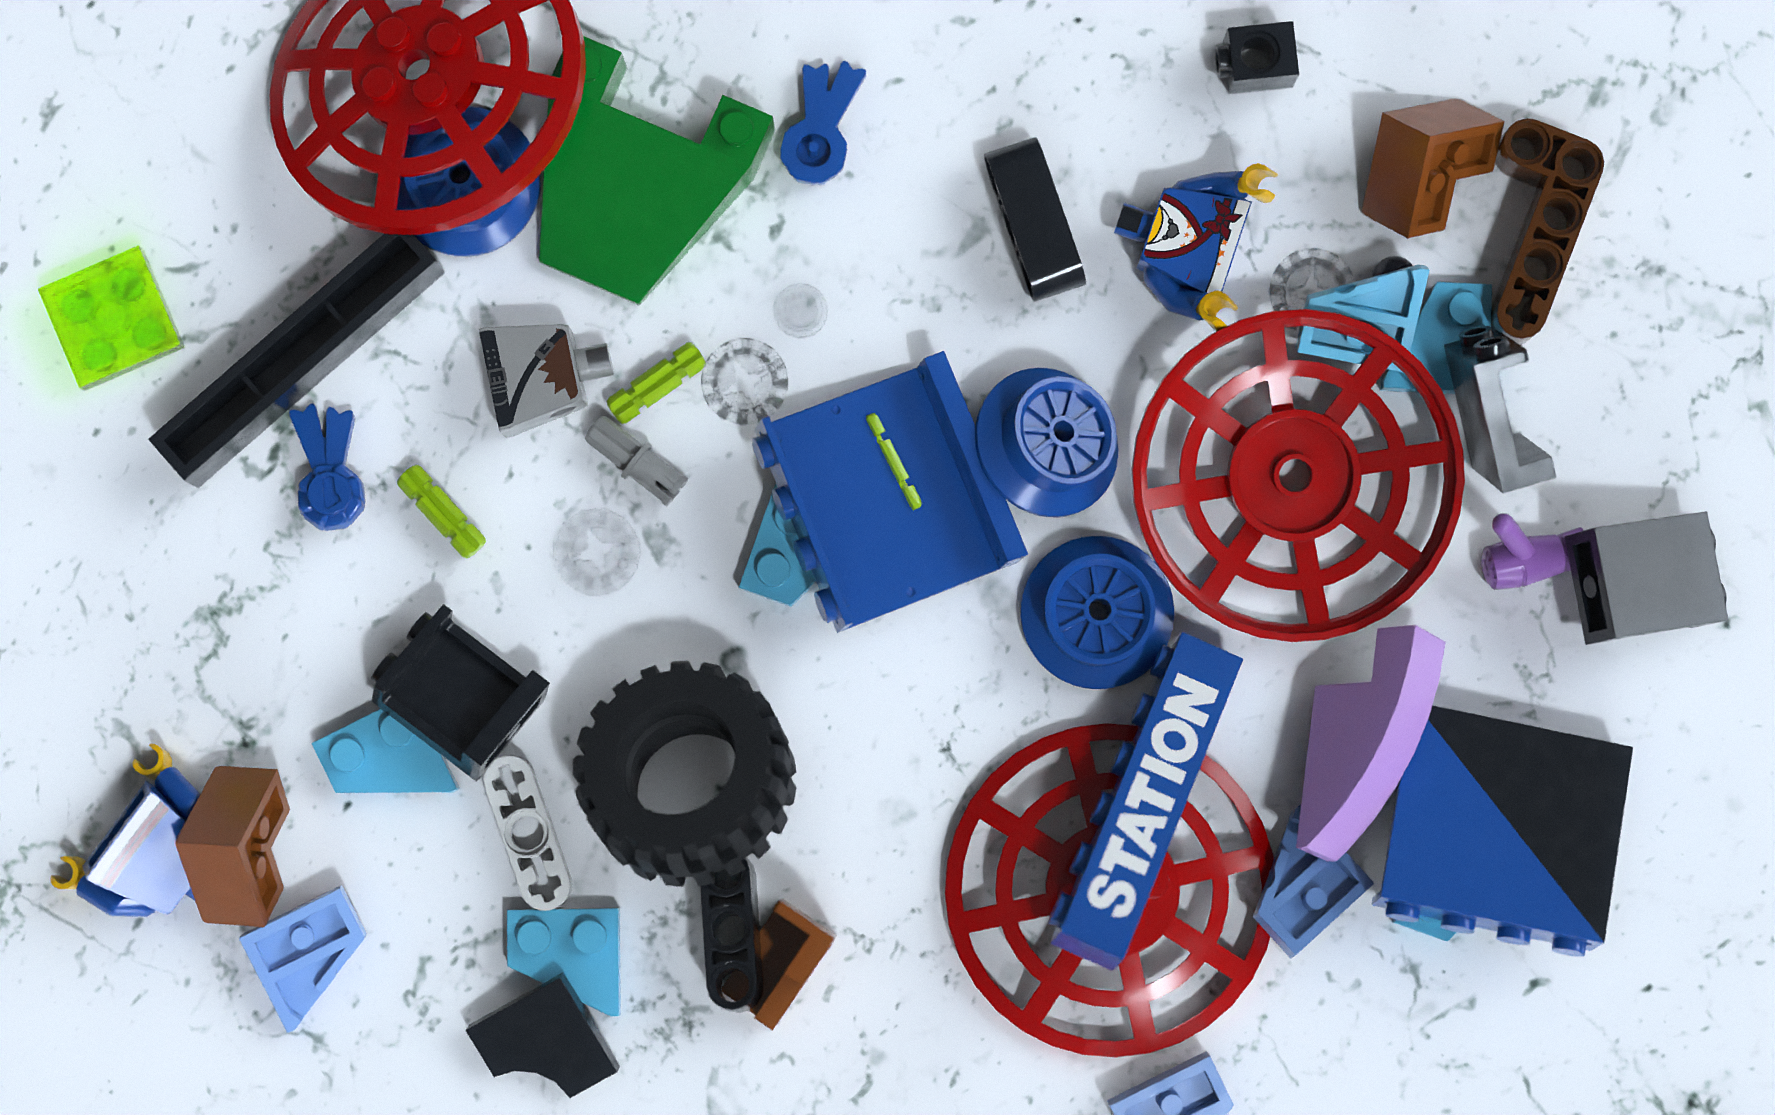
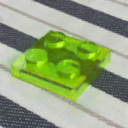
[38,245,185,391]

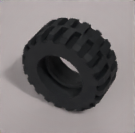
[572,661,797,887]

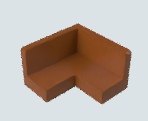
[1362,98,1505,238]
[175,766,290,927]
[722,898,837,1031]

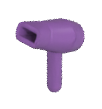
[1481,513,1583,590]

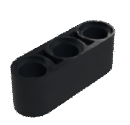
[984,137,1086,302]
[700,857,763,1013]

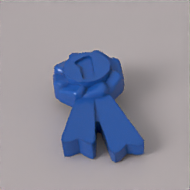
[780,60,866,186]
[289,403,366,531]

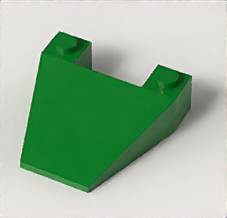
[539,36,775,306]

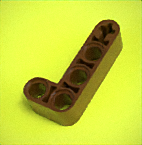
[1491,118,1605,345]

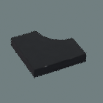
[465,973,620,1098]

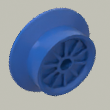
[397,107,541,257]
[975,368,1118,518]
[1021,536,1174,689]

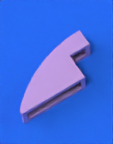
[1296,625,1446,862]

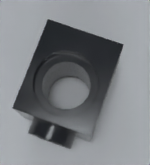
[1215,21,1299,94]

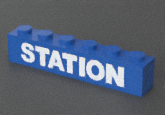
[1048,632,1243,971]

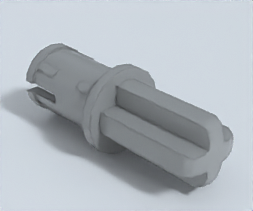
[585,416,688,507]

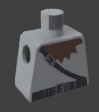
[479,324,614,438]

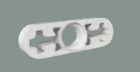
[484,756,572,911]

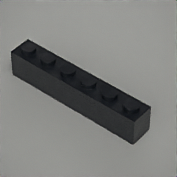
[148,233,446,488]

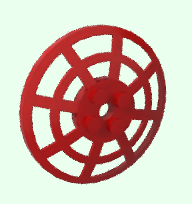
[269,0,586,235]
[1131,309,1465,642]
[945,723,1274,1057]

